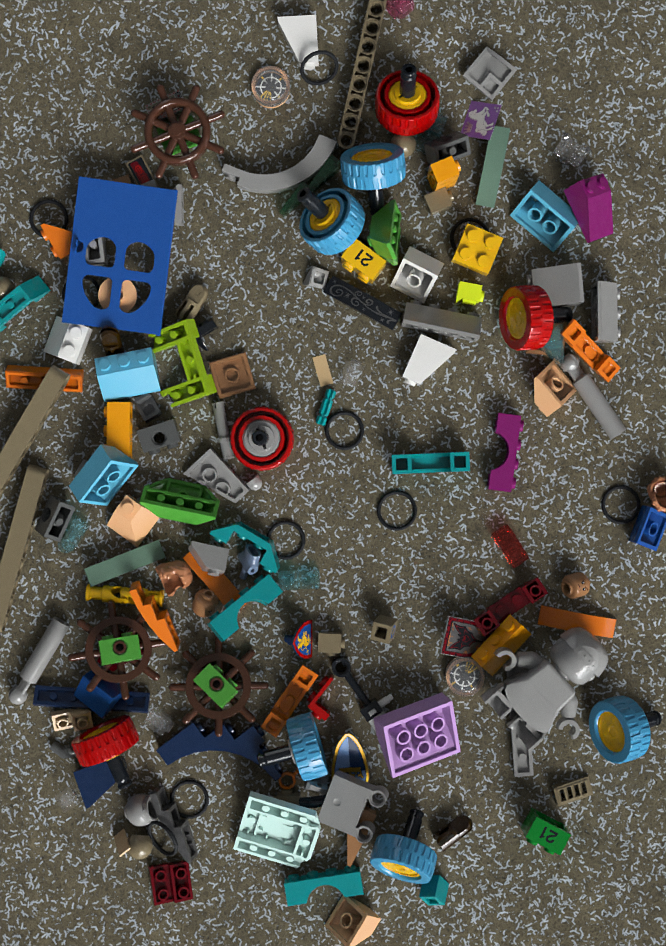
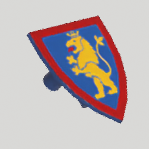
[284,620,312,659]

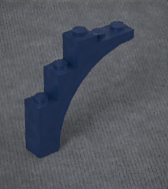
[156,720,283,781]

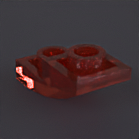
[491,524,529,569]

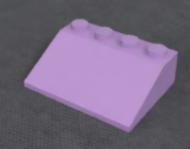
[373,692,461,778]

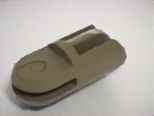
[174,284,209,321]

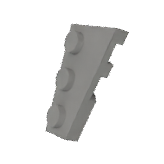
[183,448,250,503]

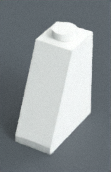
[277,15,319,70]
[402,334,456,387]

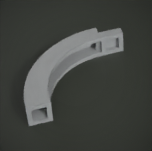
[222,134,337,194]

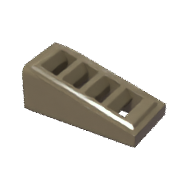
[551,775,593,806]

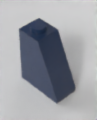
[73,757,127,809]

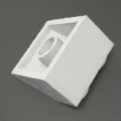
[390,246,444,303]
[43,316,93,365]

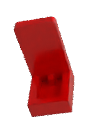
[307,674,334,721]

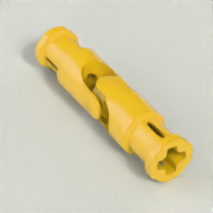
[85,584,164,607]

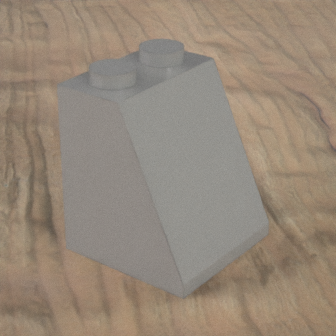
[526,262,584,308]

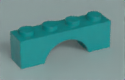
[391,452,470,474]
[207,574,283,642]
[284,865,364,906]

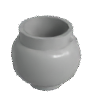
[124,793,158,826]

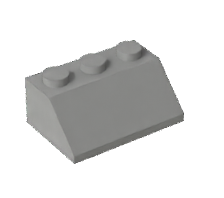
[591,281,621,343]

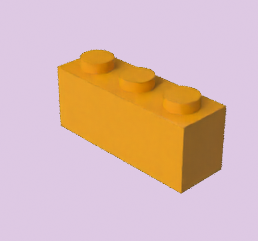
[427,156,461,192]
[103,402,133,459]
[471,614,532,676]

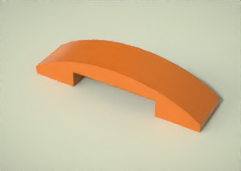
[560,319,620,382]
[537,605,616,638]
[261,664,319,737]

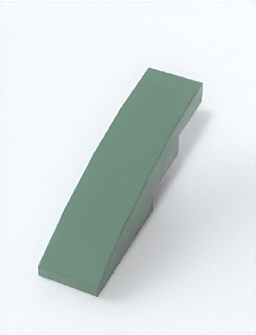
[475,125,510,208]
[84,540,165,587]

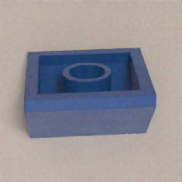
[628,505,666,551]
[74,666,121,719]

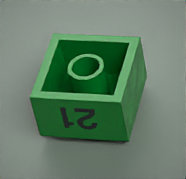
[521,807,571,855]

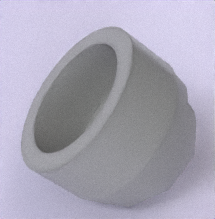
[245,474,262,491]

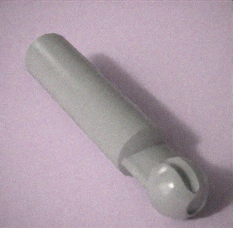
[560,353,626,440]
[8,617,70,705]

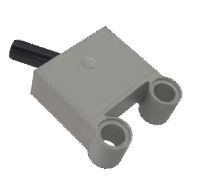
[299,770,389,843]

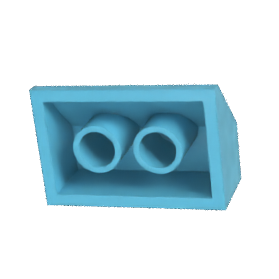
[510,181,578,252]
[94,347,161,402]
[69,444,139,506]

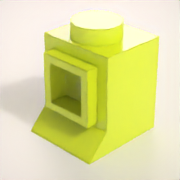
[455,281,485,306]

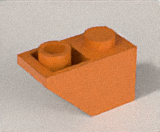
[40,223,72,259]

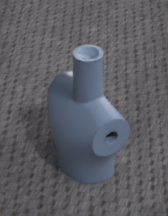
[238,544,261,580]

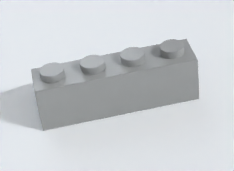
[401,300,482,342]

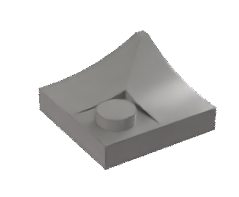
[462,47,517,101]

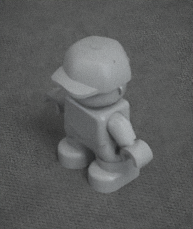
[481,627,609,752]

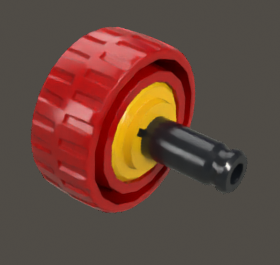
[375,64,440,136]
[499,285,573,351]
[71,715,139,790]

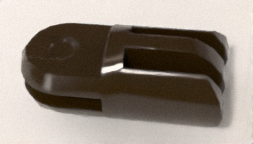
[100,325,125,356]
[432,815,473,852]

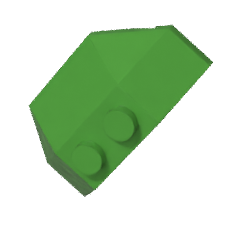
[367,199,402,266]
[140,478,220,525]

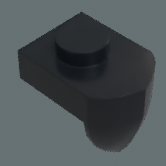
[196,319,218,351]

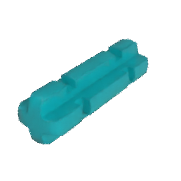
[316,388,336,426]

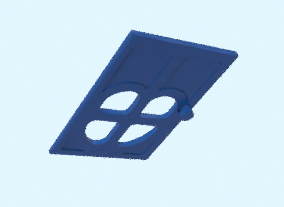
[62,176,178,336]

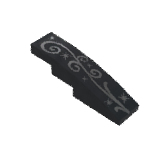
[323,275,402,330]

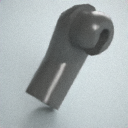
[49,741,76,759]

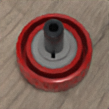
[230,406,294,471]

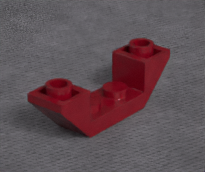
[473,577,548,636]

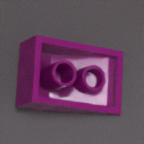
[563,173,613,243]

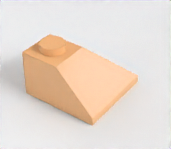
[534,361,577,417]
[107,494,159,548]
[324,896,381,946]

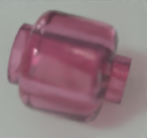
[386,0,415,19]

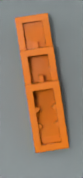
[129,581,180,652]

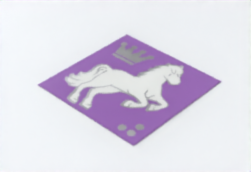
[461,101,502,140]

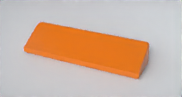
[5,365,84,393]
[183,552,246,609]

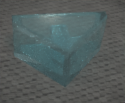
[540,324,564,364]

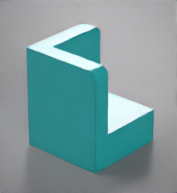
[419,875,449,906]

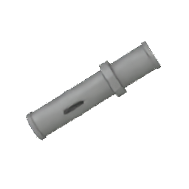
[212,401,235,460]

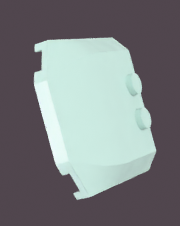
[233,791,321,868]

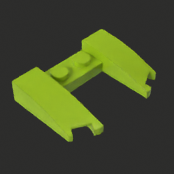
[148,319,217,407]

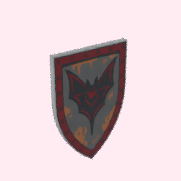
[439,616,490,658]

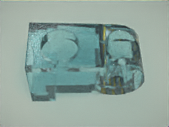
[58,515,90,553]

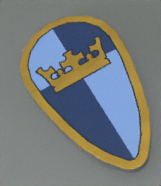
[331,732,369,782]

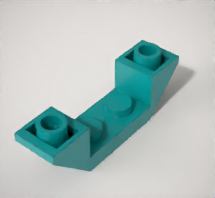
[0,275,51,332]
[210,521,280,573]

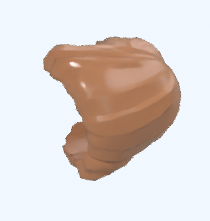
[647,476,666,512]
[155,560,193,597]

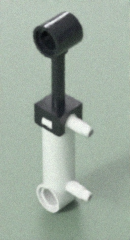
[332,656,393,732]

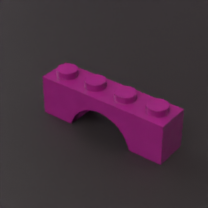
[487,413,524,492]

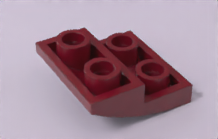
[148,861,193,906]

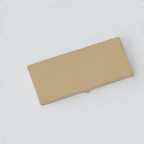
[313,354,333,387]
[114,829,131,857]

